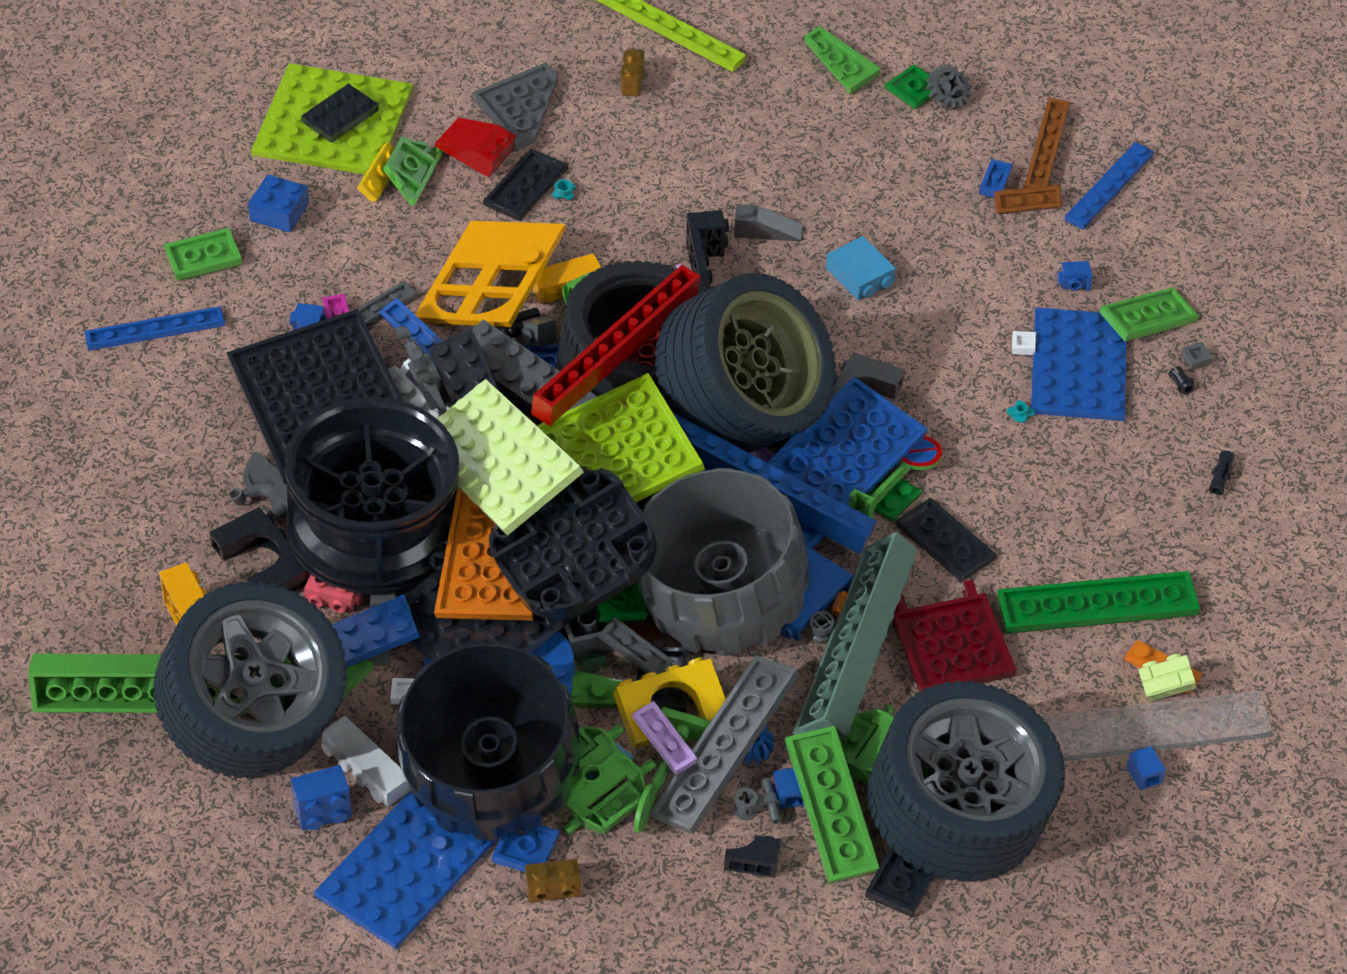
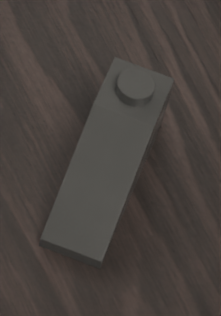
[734,204,802,242]

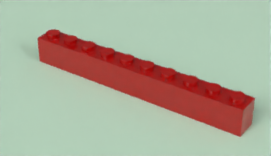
[531,264,701,426]

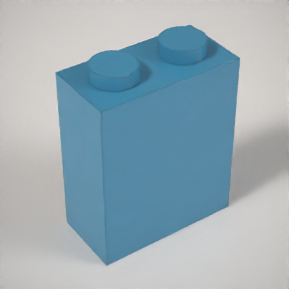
[826,236,896,301]

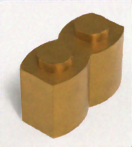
[621,49,644,97]

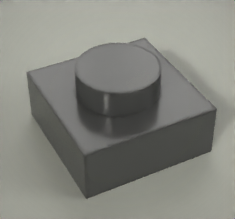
[1181,342,1213,370]

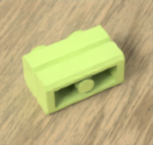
[1138,654,1197,702]

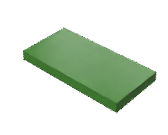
[1099,287,1199,341]

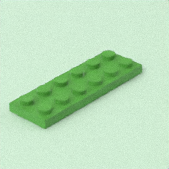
[785,725,879,884]

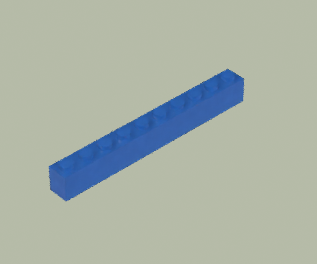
[672,412,877,554]

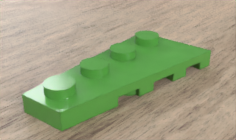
[571,670,622,708]

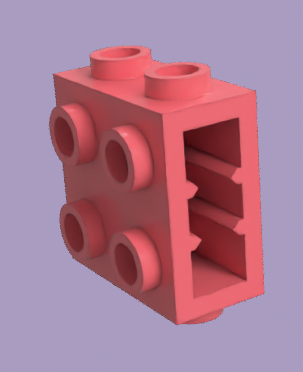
[304,575,363,613]

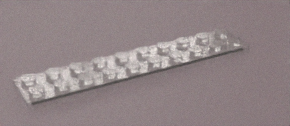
[1042,691,1272,761]

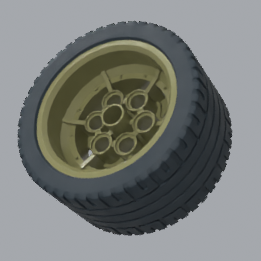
[655,273,836,453]

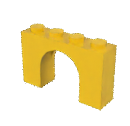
[613,657,726,749]

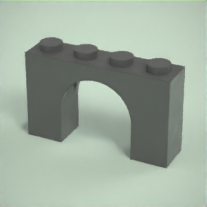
[830,352,905,399]

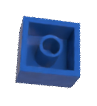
[248,174,309,232]
[290,764,352,831]

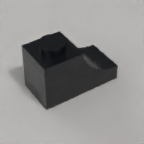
[724,835,781,878]

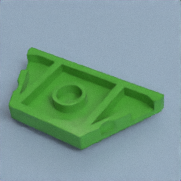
[383,137,443,206]

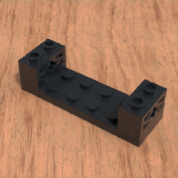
[686,210,729,289]

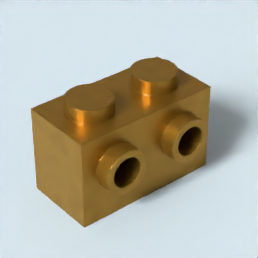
[525,859,581,903]

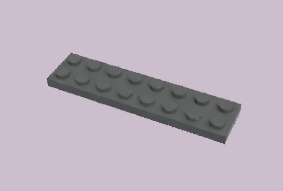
[649,655,799,835]

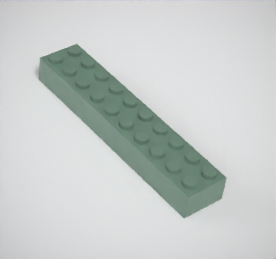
[793,532,917,740]

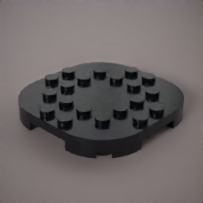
[489,466,657,620]

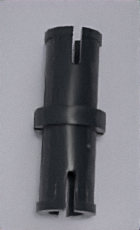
[1209,450,1235,495]

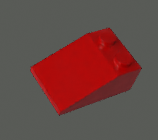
[434,117,516,177]

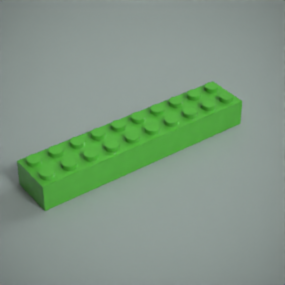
[28,654,288,713]

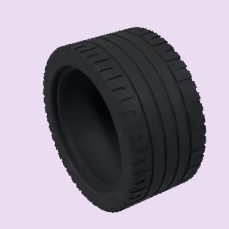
[556,261,710,401]

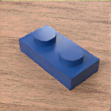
[979,159,1012,198]

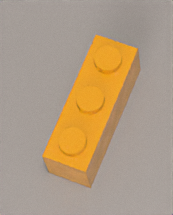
[533,253,601,304]

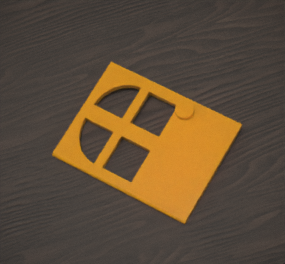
[415,221,566,327]

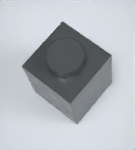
[520,316,557,347]

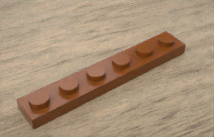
[1024,98,1070,188]

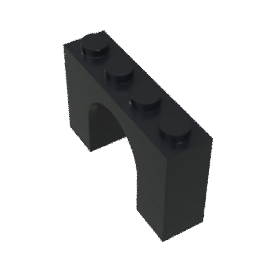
[209,507,311,591]

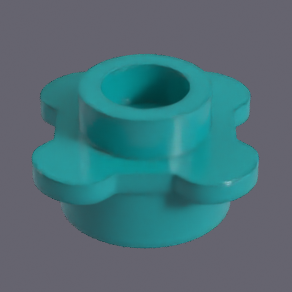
[552,179,576,200]
[1007,400,1035,423]

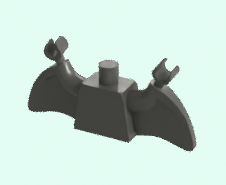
[395,326,451,414]
[229,452,331,522]

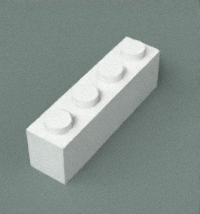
[321,716,410,807]

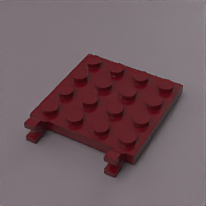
[892,580,1017,692]

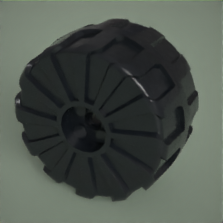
[397,642,580,841]

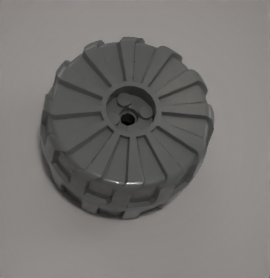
[636,468,810,656]

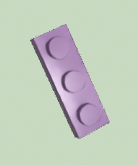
[632,701,697,775]

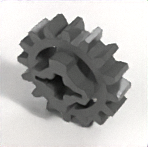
[926,64,972,111]

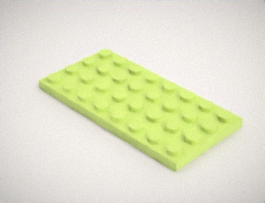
[437,379,583,536]

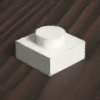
[1012,331,1036,355]
[390,678,414,704]

